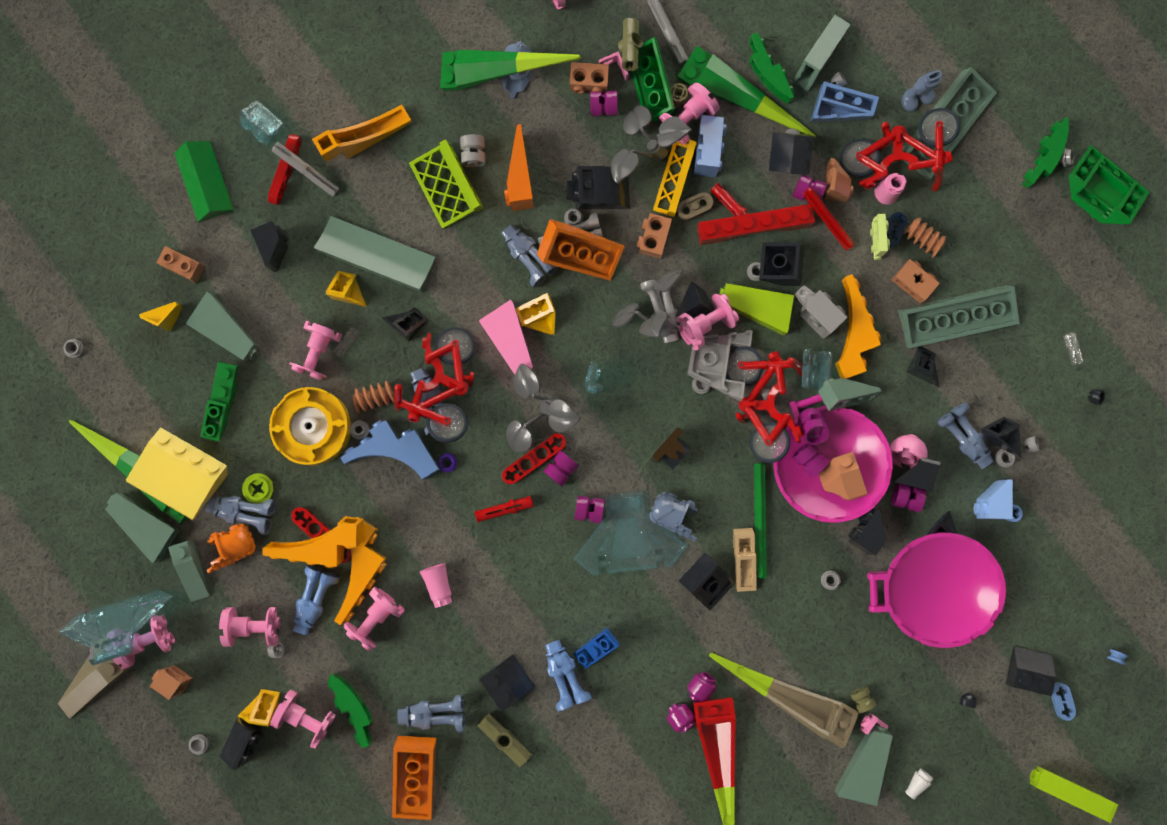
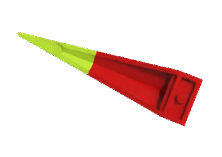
[693,697,736,825]

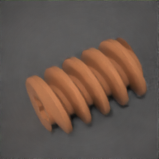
[903,217,946,258]
[353,380,395,413]

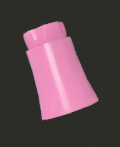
[875,173,906,205]
[419,563,452,608]

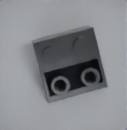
[848,509,886,555]
[219,718,262,770]

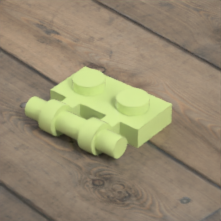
[870,214,890,260]

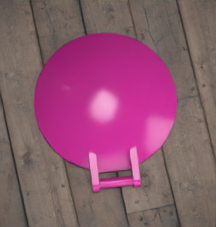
[774,394,893,523]
[867,532,1006,648]

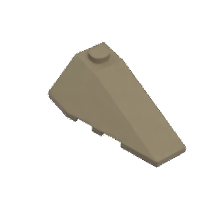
[58,638,132,719]

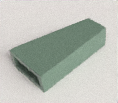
[792,15,851,92]
[186,292,258,362]
[105,493,180,563]
[835,726,893,806]

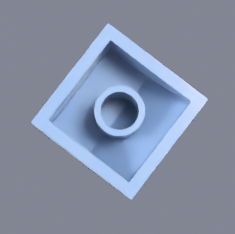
[973,479,1013,519]

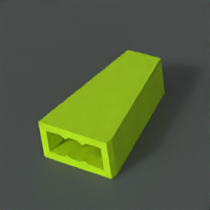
[719,283,794,335]
[1030,766,1118,823]

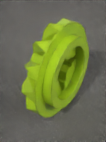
[242,473,274,504]

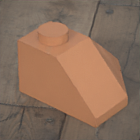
[823,158,853,203]
[818,452,868,501]

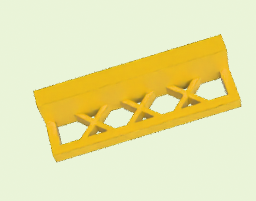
[653,140,697,217]

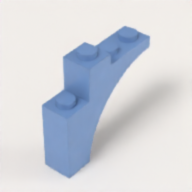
[340,420,440,480]

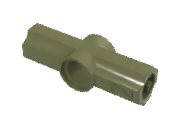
[618,17,643,71]
[477,713,532,767]

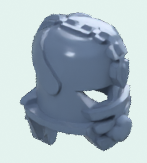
[501,41,532,99]
[649,492,697,542]

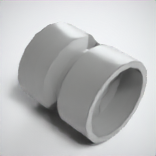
[460,134,486,167]

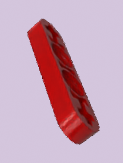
[268,134,302,205]
[502,434,566,485]
[291,507,352,563]

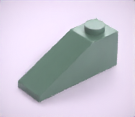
[818,378,882,411]
[168,541,210,602]

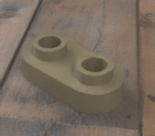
[677,192,713,221]

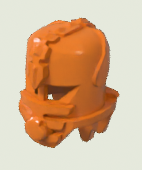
[207,523,256,574]

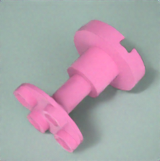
[659,83,720,145]
[676,294,739,350]
[289,321,342,380]
[344,587,405,651]
[219,607,281,647]
[108,615,175,670]
[270,690,336,749]

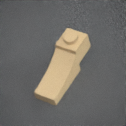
[733,528,756,592]

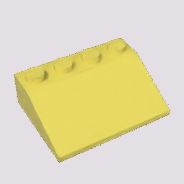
[126,428,228,520]

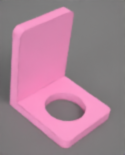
[599,51,629,81]
[859,713,888,735]

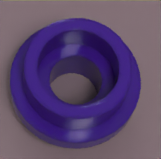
[438,453,457,473]

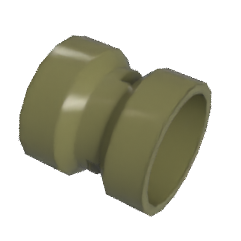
[670,83,688,108]
[850,686,877,713]

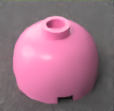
[890,434,928,469]

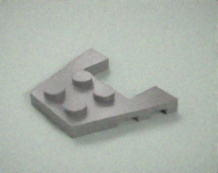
[687,330,753,401]

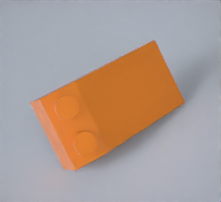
[504,124,534,211]
[537,219,625,281]
[392,735,437,820]

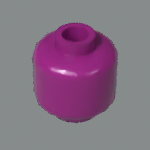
[687,672,716,702]
[666,703,695,734]

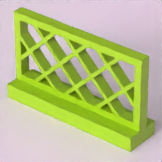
[409,139,484,229]

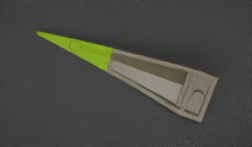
[709,653,859,748]

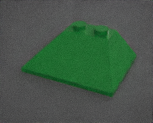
[1069,145,1149,224]

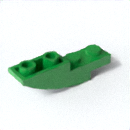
[749,32,795,104]
[1021,117,1069,189]
[200,361,239,442]
[328,672,373,748]

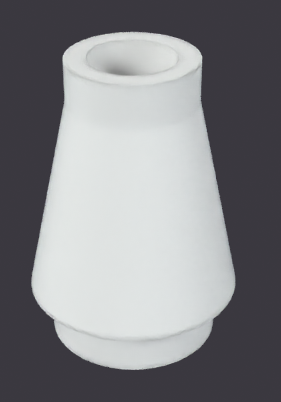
[905,769,933,800]

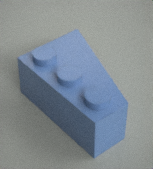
[810,81,879,122]
[693,115,726,177]

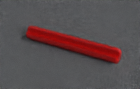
[803,187,854,251]

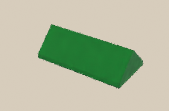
[632,37,675,123]
[174,141,234,223]

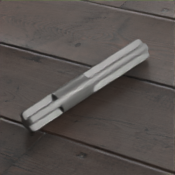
[647,0,688,64]
[272,142,339,196]

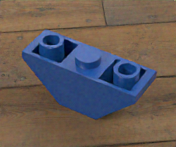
[573,627,620,669]

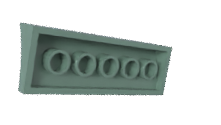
[902,67,997,180]
[314,216,436,293]
[897,285,1020,348]

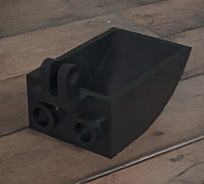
[566,166,630,209]

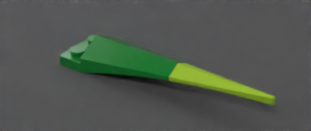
[676,45,816,138]
[440,50,581,91]
[69,420,187,524]

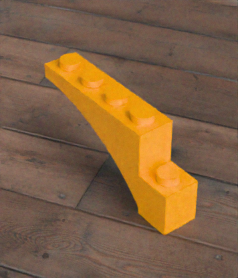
[312,105,412,162]
[835,274,881,379]
[263,516,364,568]
[334,517,387,625]

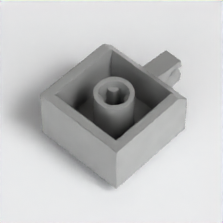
[795,286,847,339]

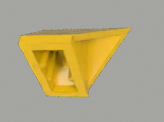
[326,271,367,307]
[515,293,556,334]
[139,302,182,332]
[238,689,280,727]

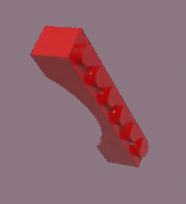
[697,204,815,246]

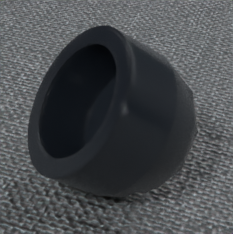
[1088,389,1105,405]
[959,693,977,708]

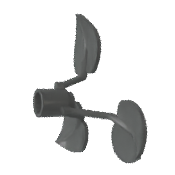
[611,106,692,184]
[612,270,685,338]
[506,363,581,452]

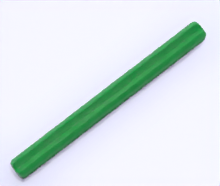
[754,463,767,578]

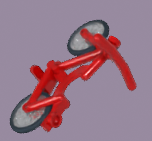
[840,108,960,192]
[394,328,475,443]
[726,347,806,463]

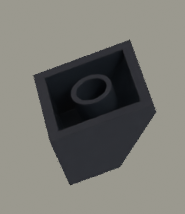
[769,132,814,175]
[251,221,289,272]
[759,242,804,286]
[679,553,735,610]
[1006,646,1056,696]
[479,654,535,712]

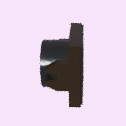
[650,428,691,470]

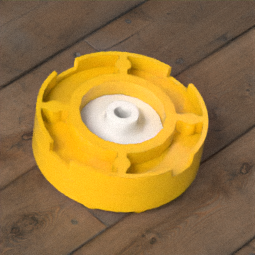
[269,387,352,466]

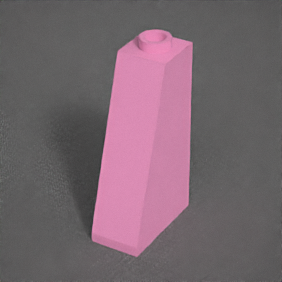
[479,300,533,375]

